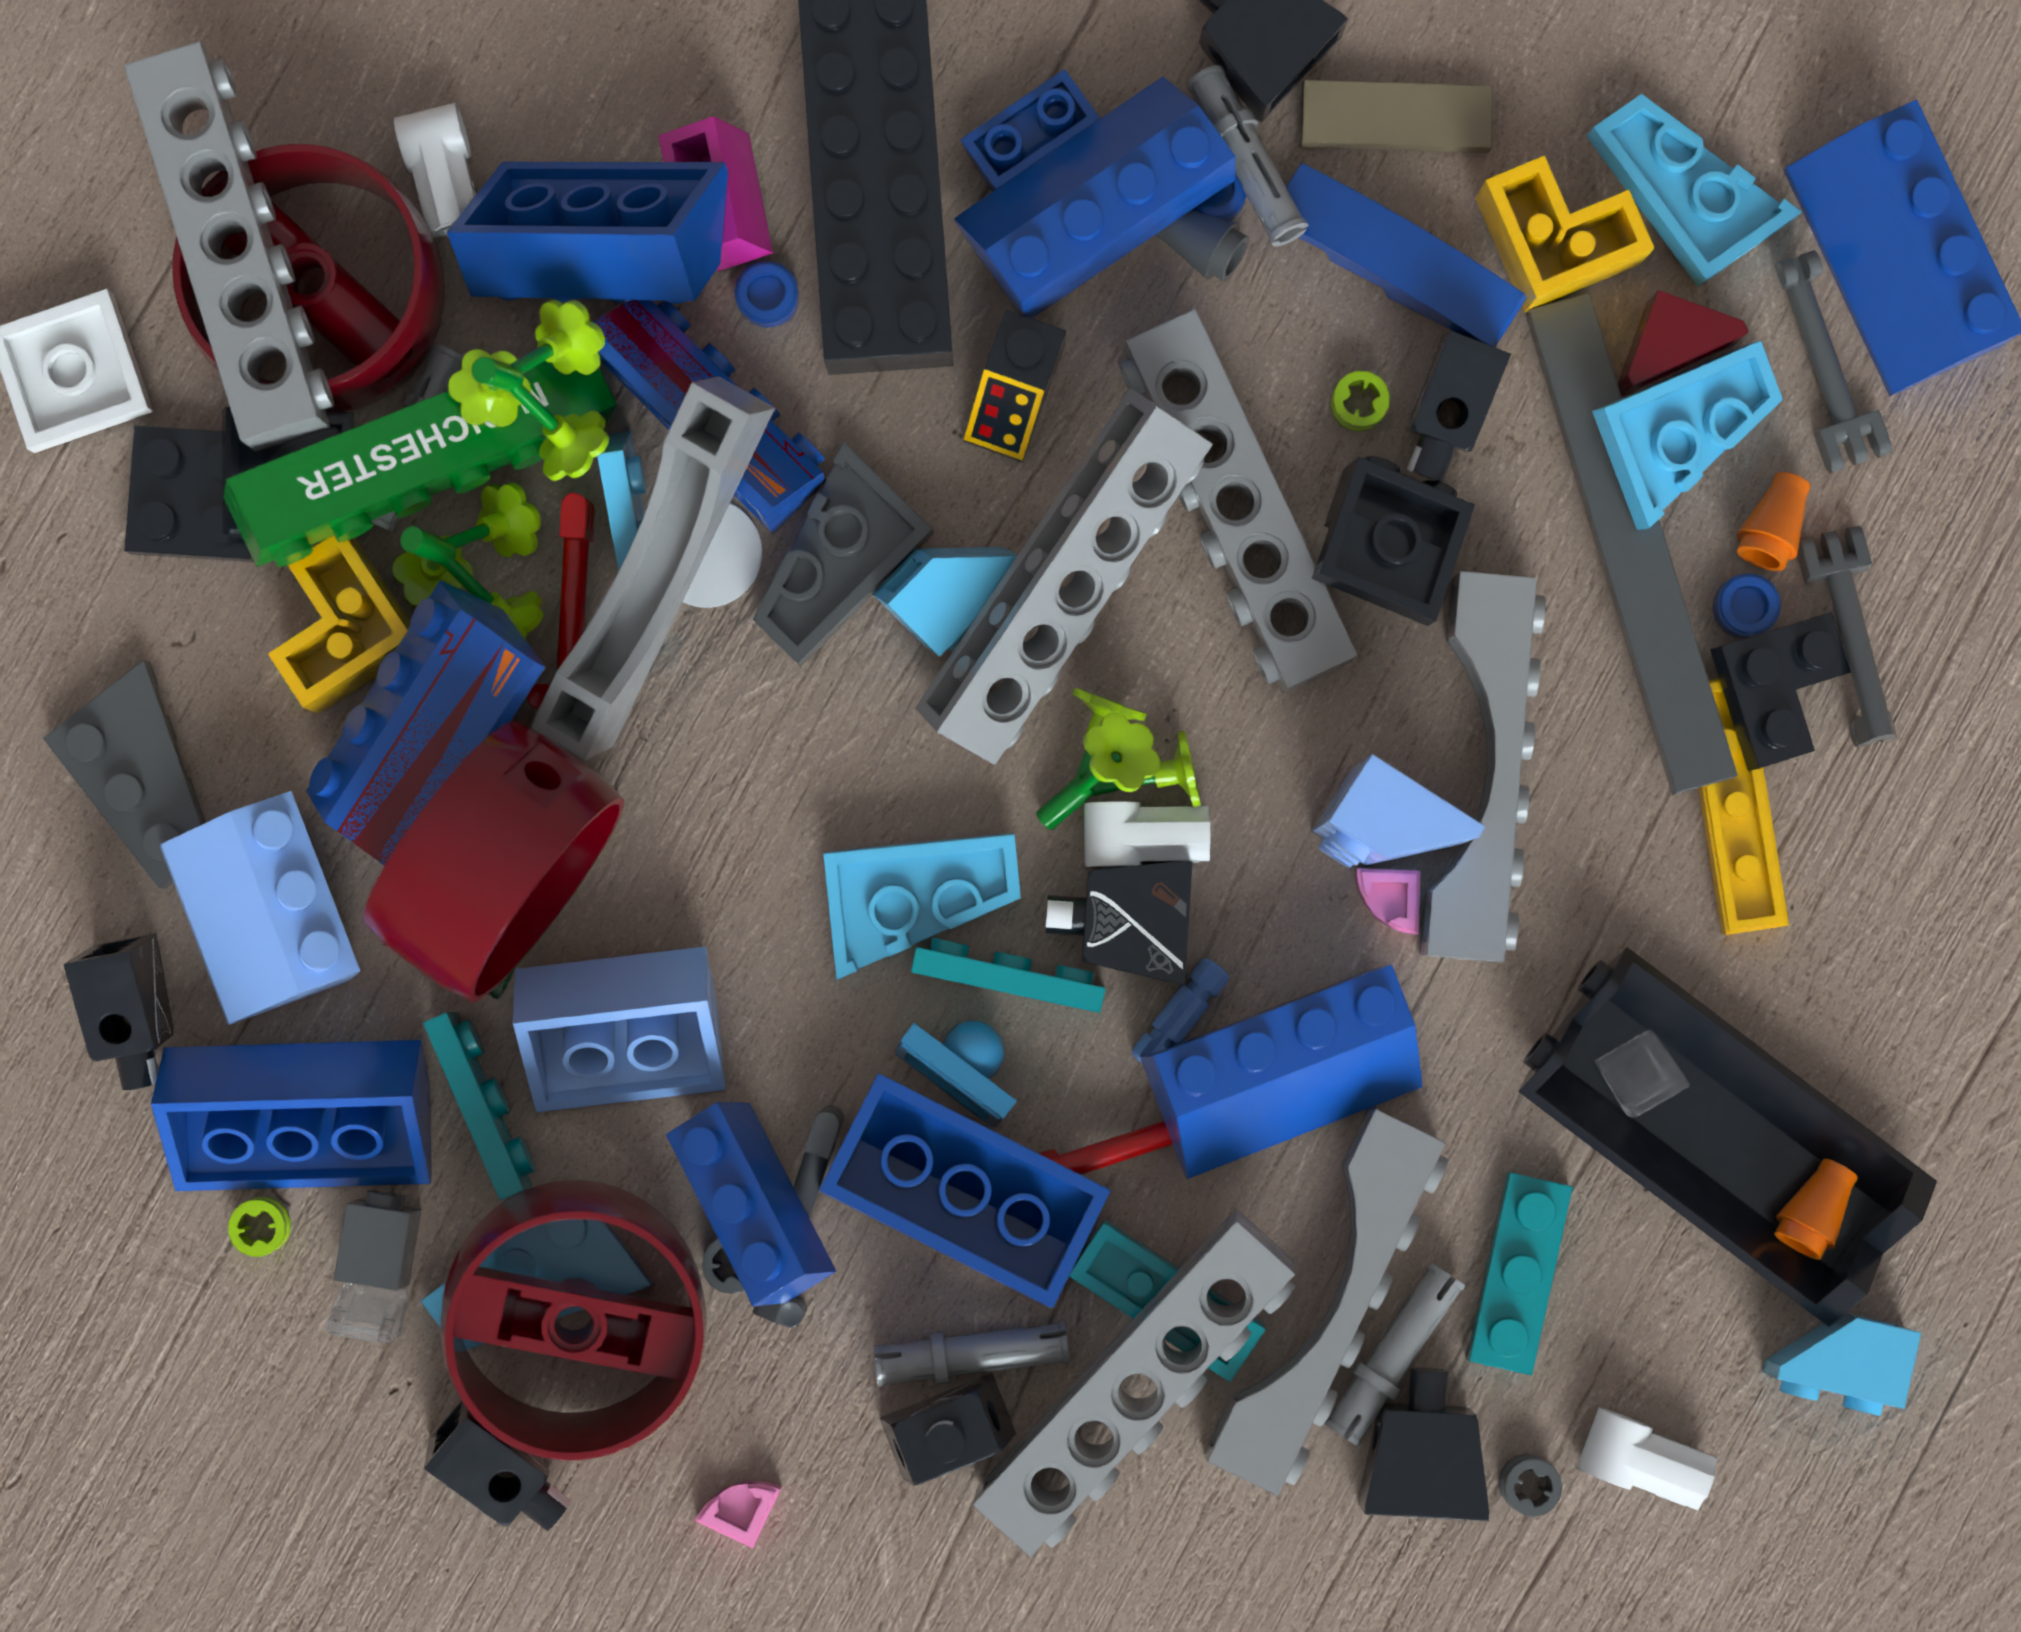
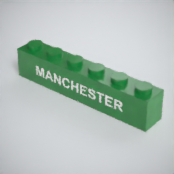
[223,361,617,567]

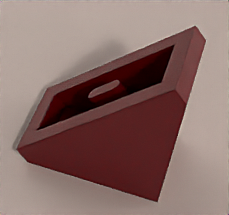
[1618,290,1749,397]

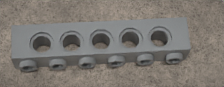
[124,41,334,451]
[1118,309,1358,693]
[915,388,1213,765]
[973,1208,1295,1557]

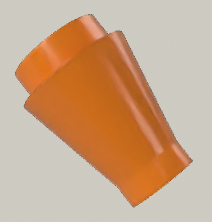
[1736,472,1811,571]
[1774,1159,1858,1260]

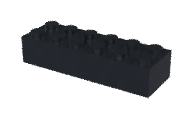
[798,0,954,375]

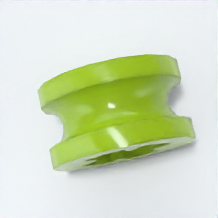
[1330,370,1390,432]
[228,1196,291,1257]

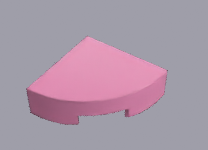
[1355,868,1421,935]
[695,1480,782,1548]

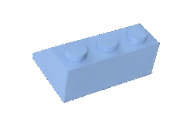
[1311,754,1485,868]
[160,791,360,1025]
[513,946,726,1112]

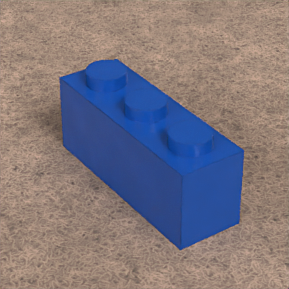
[666,1102,837,1307]

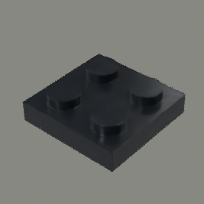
[124,426,255,563]

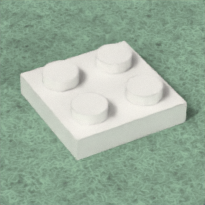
[0,289,154,453]

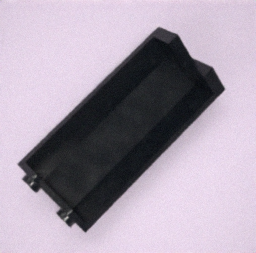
[1518,947,1937,1327]

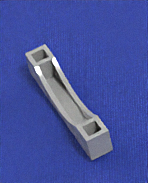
[530,376,775,760]
[1420,571,1546,963]
[1204,1108,1448,1496]

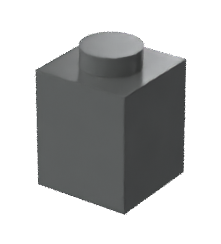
[333,1190,422,1291]

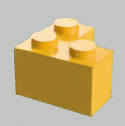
[1475,155,1654,313]
[268,536,411,714]

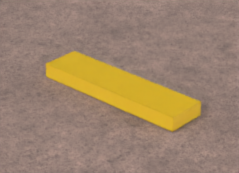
[1698,679,1789,935]

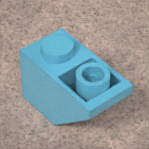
[873,547,1017,657]
[1763,1313,1921,1416]

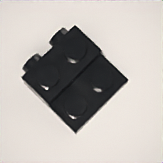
[1312,456,1475,626]

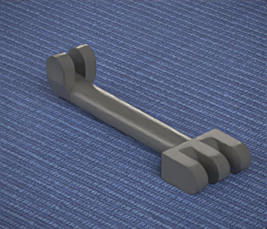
[1774,250,1892,473]
[1798,525,1897,747]
[752,1105,844,1328]

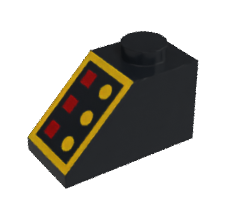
[963,309,1066,463]

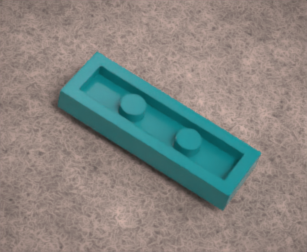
[911,938,1106,1013]
[423,1012,536,1201]
[1466,1171,1573,1376]
[1069,1219,1266,1383]

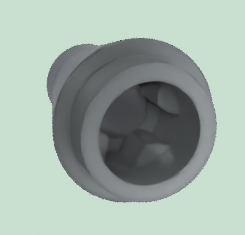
[1155,210,1249,281]

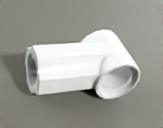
[394,102,476,237]
[1084,801,1211,868]
[1576,1407,1717,1510]

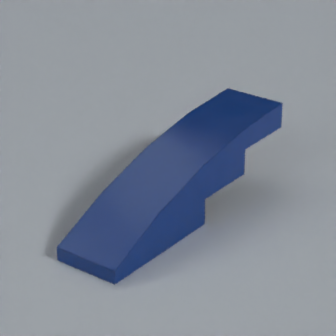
[1286,163,1527,347]

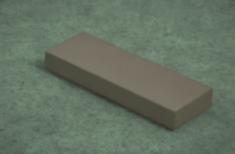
[1301,80,1493,153]

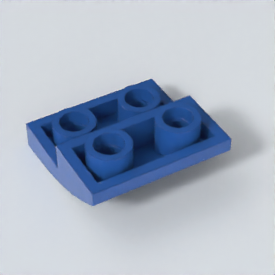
[960,69,1100,192]

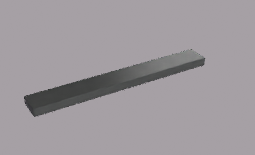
[1526,293,1738,796]

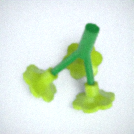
[447,300,609,481]
[392,482,544,639]
[1036,687,1201,830]

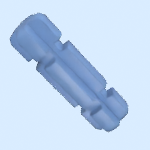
[1132,958,1229,1063]

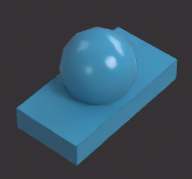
[894,1020,1017,1128]

